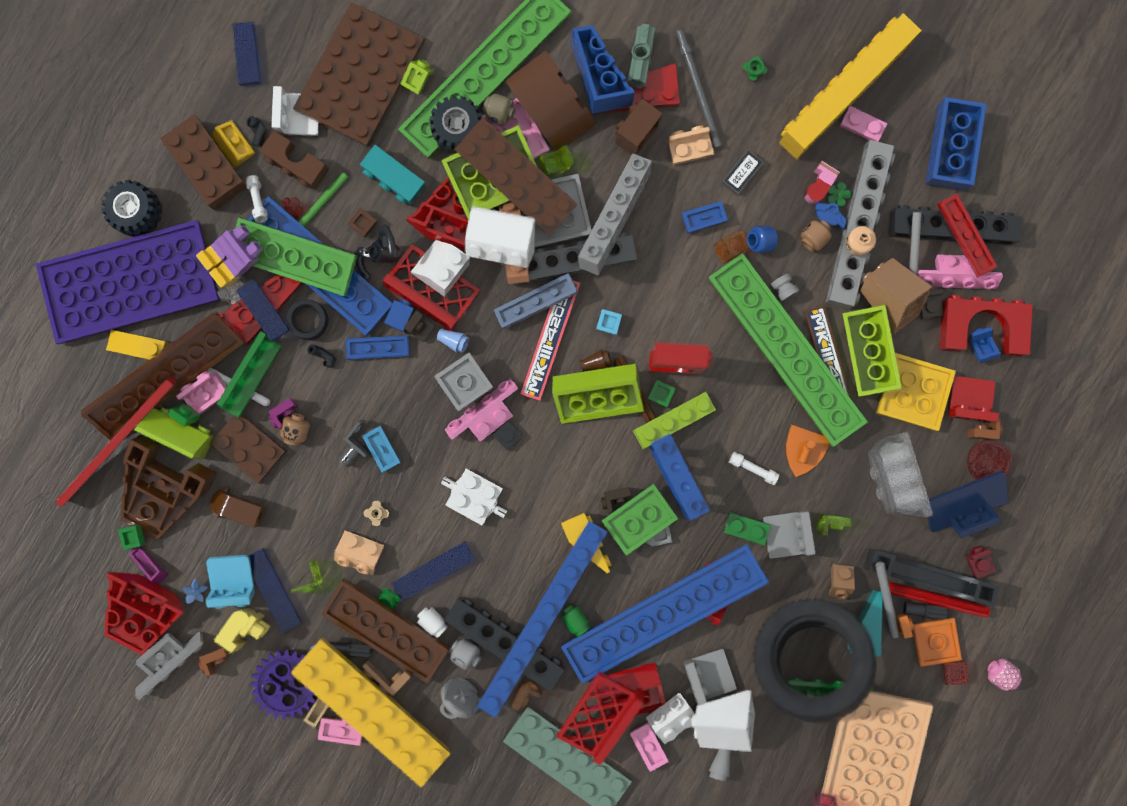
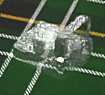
[216,275,253,305]

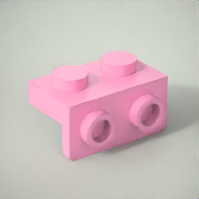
[176,371,227,414]

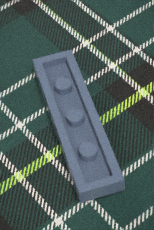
[494,273,578,330]

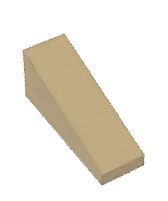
[304,697,329,729]

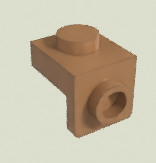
[829,564,855,600]

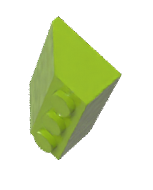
[134,407,215,459]

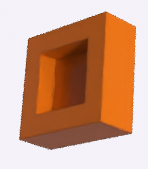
[895,613,914,639]

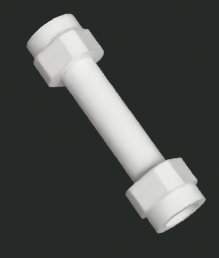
[246,175,268,223]
[729,451,779,485]

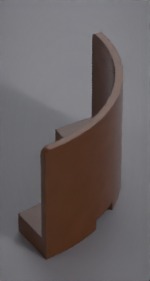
[506,50,597,152]

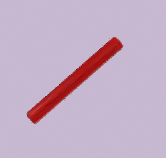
[888,582,990,618]

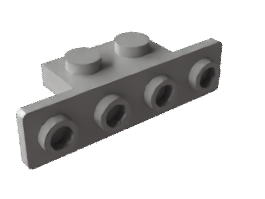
[135,632,203,700]

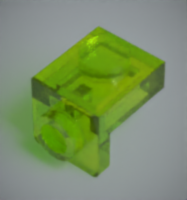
[538,145,574,176]

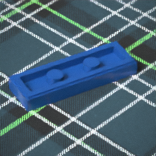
[346,335,410,360]

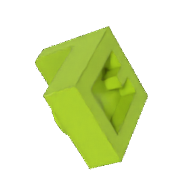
[400,59,434,94]

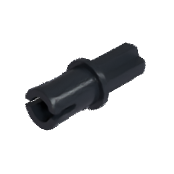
[903,601,948,620]
[329,641,372,658]

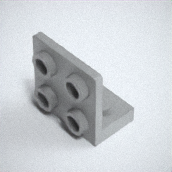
[763,511,815,559]
[683,649,736,706]

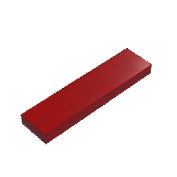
[937,193,998,278]

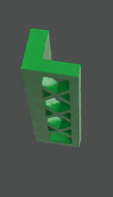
[217,331,282,419]

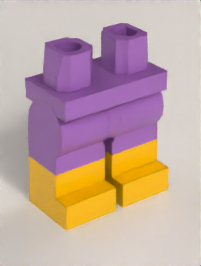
[196,226,263,288]

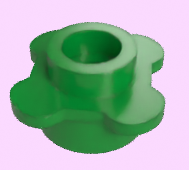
[742,56,767,81]
[378,588,400,609]

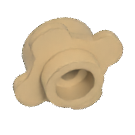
[364,501,389,526]

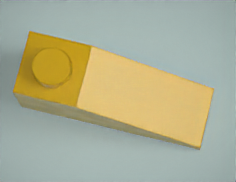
[106,330,171,360]

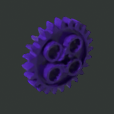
[250,649,316,720]

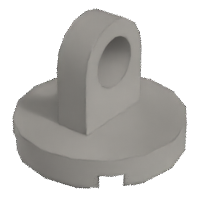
[440,678,481,719]

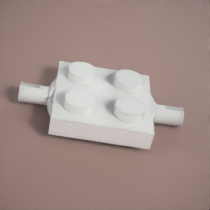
[441,469,508,526]

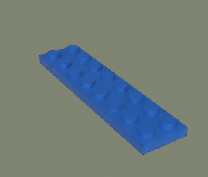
[247,196,393,336]

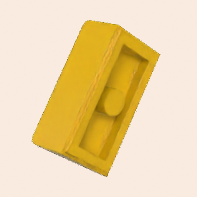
[212,120,255,167]

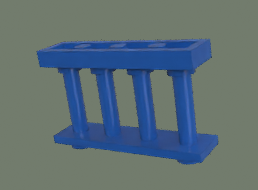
[648,434,710,521]

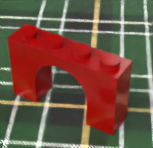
[939,295,1033,357]
[648,343,712,375]

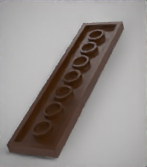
[81,311,244,441]

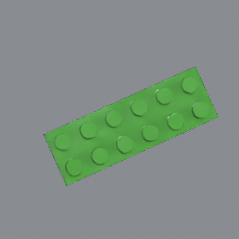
[236,217,358,296]

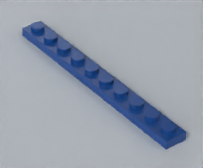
[477,521,607,718]

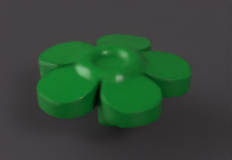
[827,182,851,206]

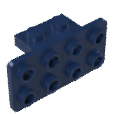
[925,471,1008,538]

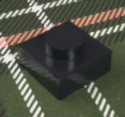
[493,421,523,451]

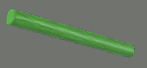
[299,172,349,227]

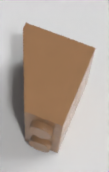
[861,258,932,334]

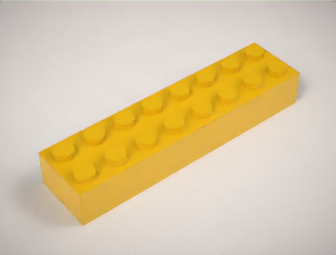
[779,13,922,160]
[291,637,450,787]

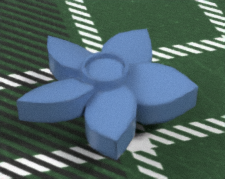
[182,579,208,604]

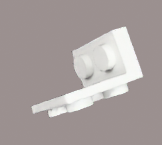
[272,86,319,136]

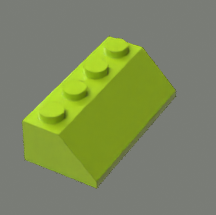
[842,305,902,397]
[552,364,644,424]

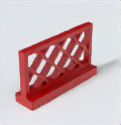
[383,244,480,331]
[556,671,645,765]

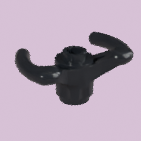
[355,224,400,280]

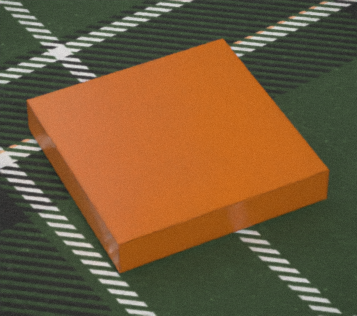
[912,617,962,667]

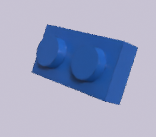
[681,201,728,234]

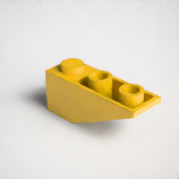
[561,513,612,573]

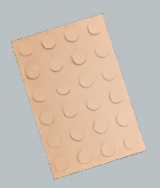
[819,691,933,806]

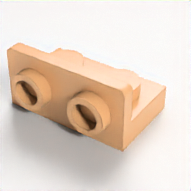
[667,126,714,165]

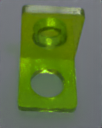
[291,560,323,594]

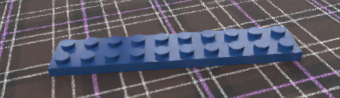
[561,543,769,684]

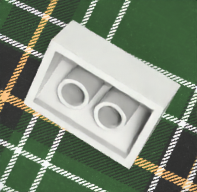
[465,207,535,268]

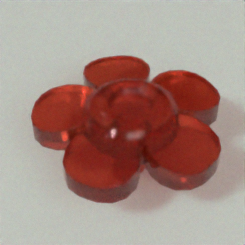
[282,197,304,220]

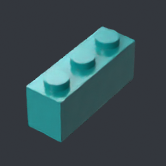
[360,145,427,206]

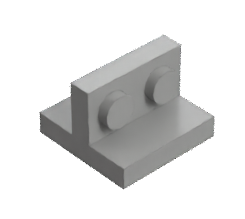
[434,353,493,412]

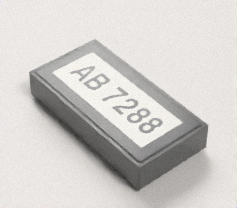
[722,150,764,195]

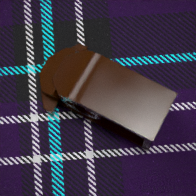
[210,487,267,527]

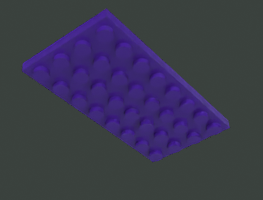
[36,220,220,345]

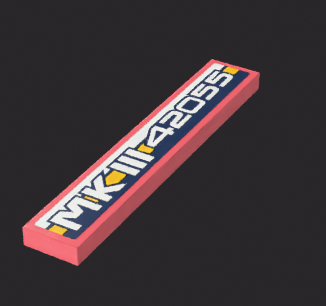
[520,280,580,401]

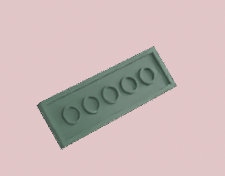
[503,706,632,806]

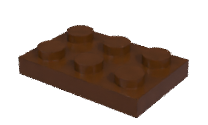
[210,415,287,484]

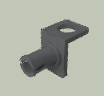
[338,419,371,467]

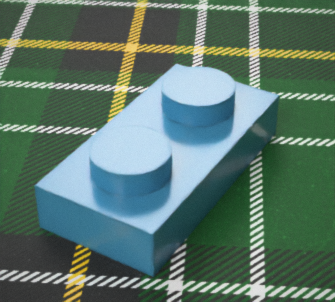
[362,426,401,473]

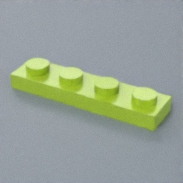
[633,392,716,449]

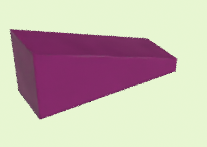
[129,546,169,584]

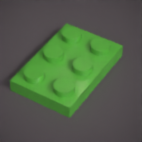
[601,484,678,555]

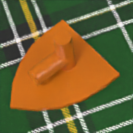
[786,425,829,477]

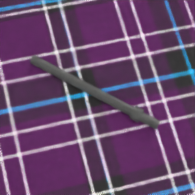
[676,30,723,149]

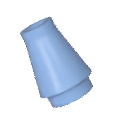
[437,329,469,353]

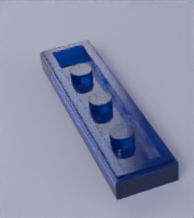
[391,541,475,602]
[249,548,302,633]

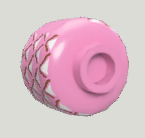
[987,659,1022,691]

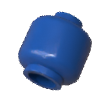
[747,226,779,253]

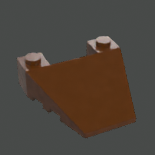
[121,434,217,540]

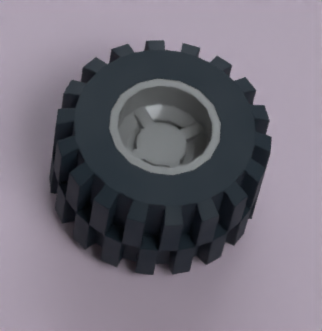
[429,95,482,154]

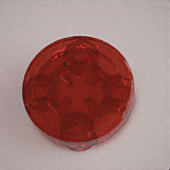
[967,441,1012,480]

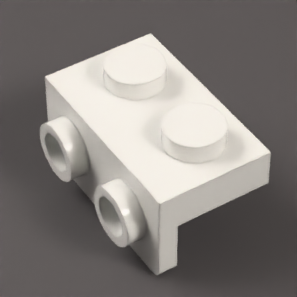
[646,693,695,744]

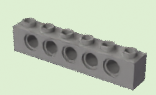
[578,153,652,275]

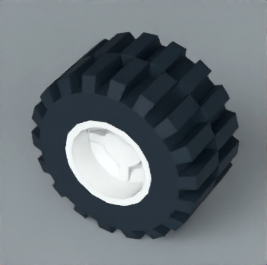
[101,180,162,237]

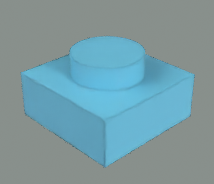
[596,309,622,335]

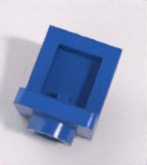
[969,327,1001,364]

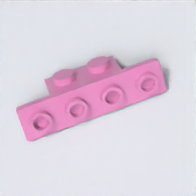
[917,255,1003,289]
[445,379,518,442]

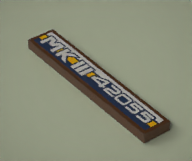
[803,305,852,400]

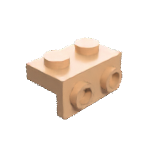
[334,531,384,575]

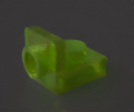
[817,514,851,537]

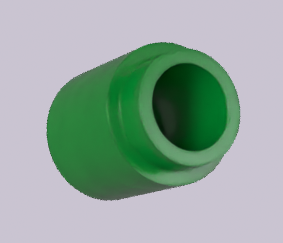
[560,604,590,637]

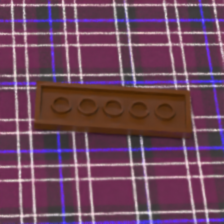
[454,117,578,236]
[321,578,451,684]

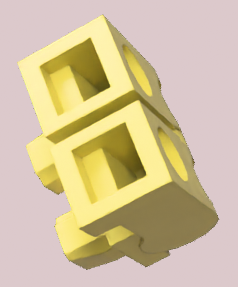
[214,608,271,653]

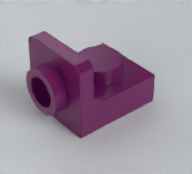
[268,398,298,430]

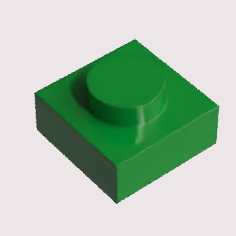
[648,380,676,408]
[168,404,200,427]
[118,524,145,550]

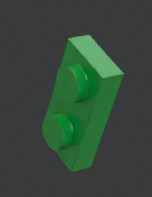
[724,512,771,546]

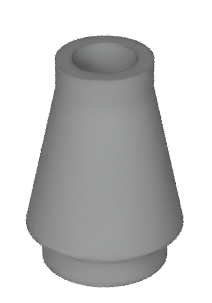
[709,749,731,782]

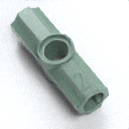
[628,24,655,89]

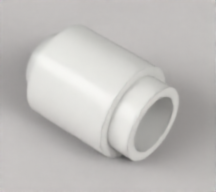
[417,607,448,638]

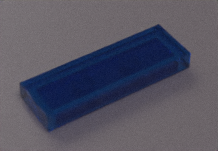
[232,21,261,86]
[236,279,290,342]

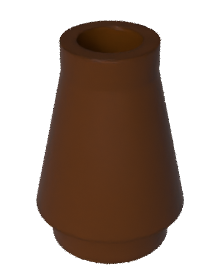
[580,349,612,372]

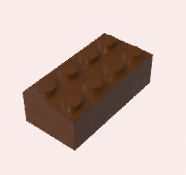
[160,114,247,211]

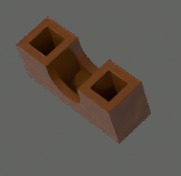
[259,130,329,189]

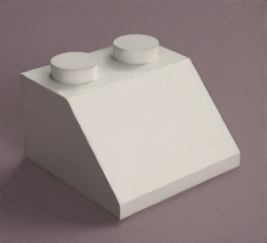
[411,240,470,297]

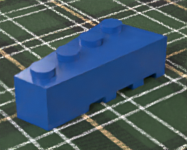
[571,25,635,114]

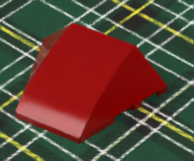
[406,177,469,253]
[104,572,185,655]

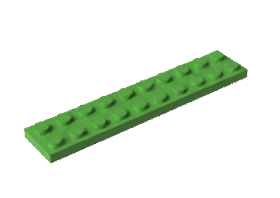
[398,0,571,159]
[708,253,867,447]

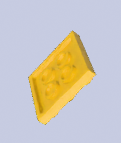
[876,353,956,431]

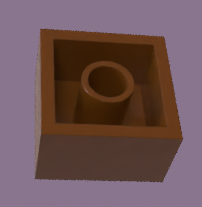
[615,99,663,155]

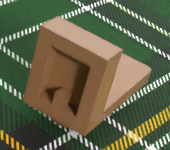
[363,660,413,696]

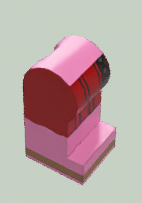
[804,161,840,204]

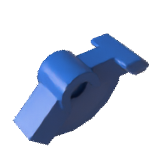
[815,203,847,230]

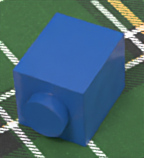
[384,299,415,334]

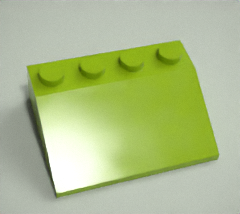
[441,125,537,219]

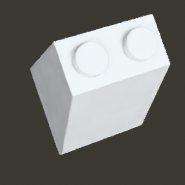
[692,690,755,751]

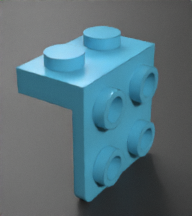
[206,555,255,609]

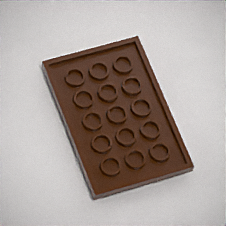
[293,2,425,147]

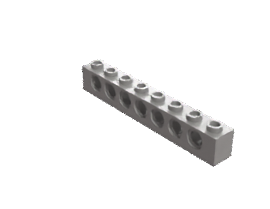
[825,140,895,309]

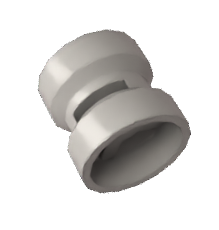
[771,273,799,301]

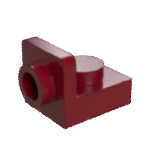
[965,545,996,579]

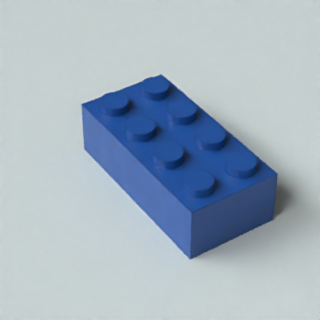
[925,97,987,191]

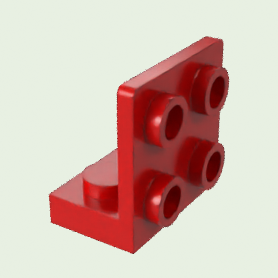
[948,376,999,423]

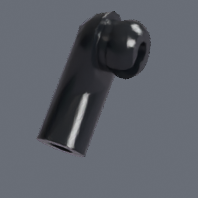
[246,116,266,148]
[307,344,336,368]

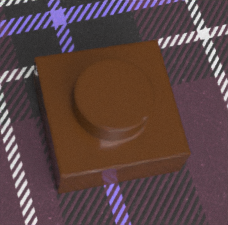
[348,208,377,238]

